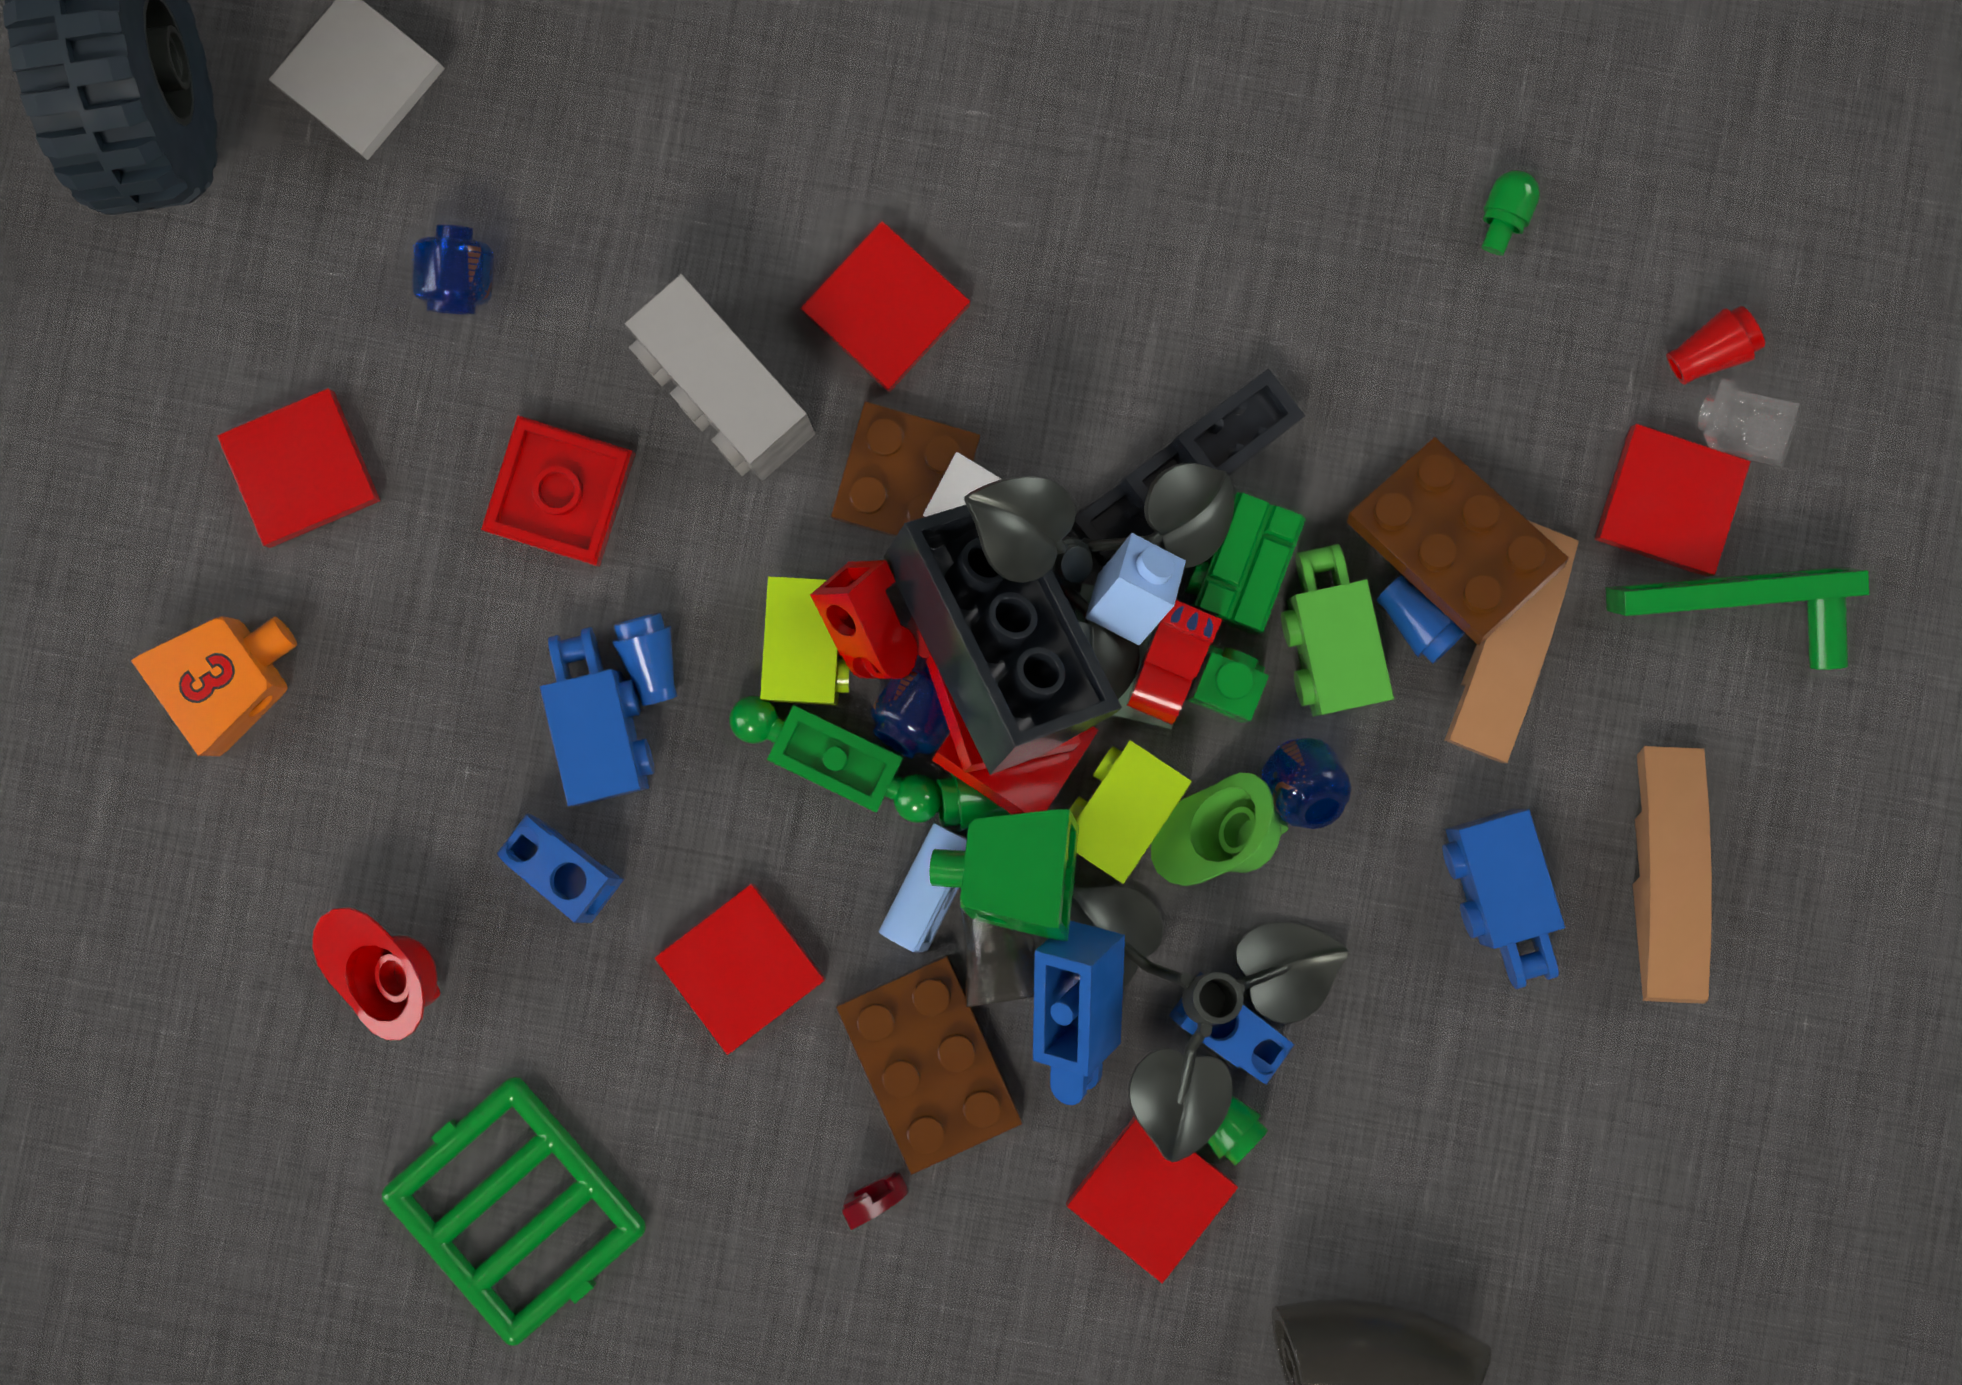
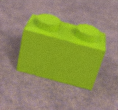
[760,576,851,706]
[1069,740,1192,884]

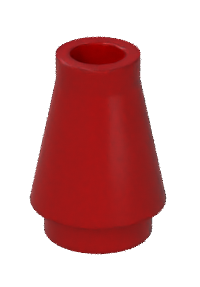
[1666,305,1765,385]

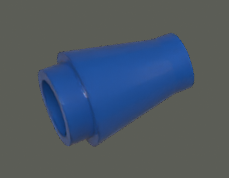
[1376,575,1465,664]
[612,612,677,706]

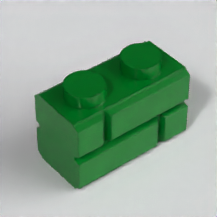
[1185,492,1306,635]

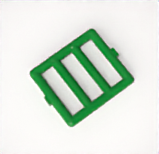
[382,1077,646,1346]

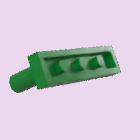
[1605,567,1869,670]

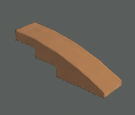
[1444,521,1579,763]
[1633,746,1712,1004]

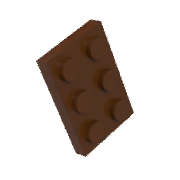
[1347,437,1569,645]
[836,955,1022,1175]

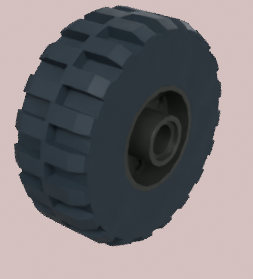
[2,0,218,215]

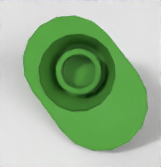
[1151,772,1289,886]

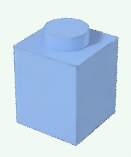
[1085,533,1186,645]

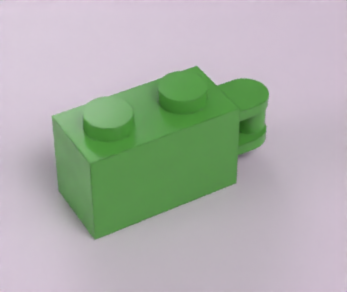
[1281,544,1394,717]

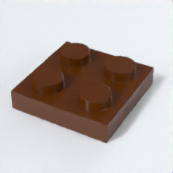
[831,401,980,538]

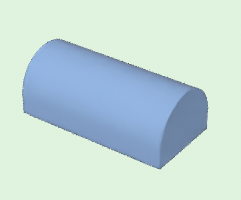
[878,823,967,952]

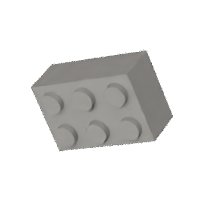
[624,274,815,481]

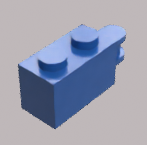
[540,627,655,806]
[1442,809,1565,989]
[1033,921,1125,1105]

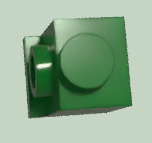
[1186,645,1269,723]

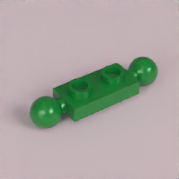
[729,695,942,823]

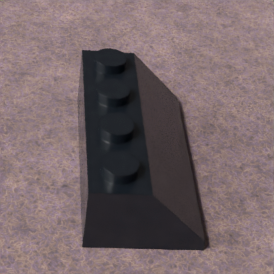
[884,505,1122,775]

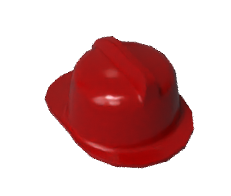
[312,907,441,1040]

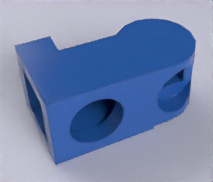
[497,813,624,923]
[1169,971,1294,1085]

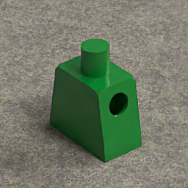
[929,809,1079,941]

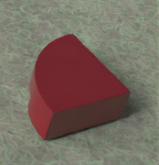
[841,1171,909,1230]

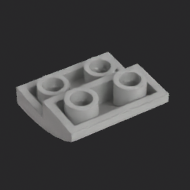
[269,0,445,160]

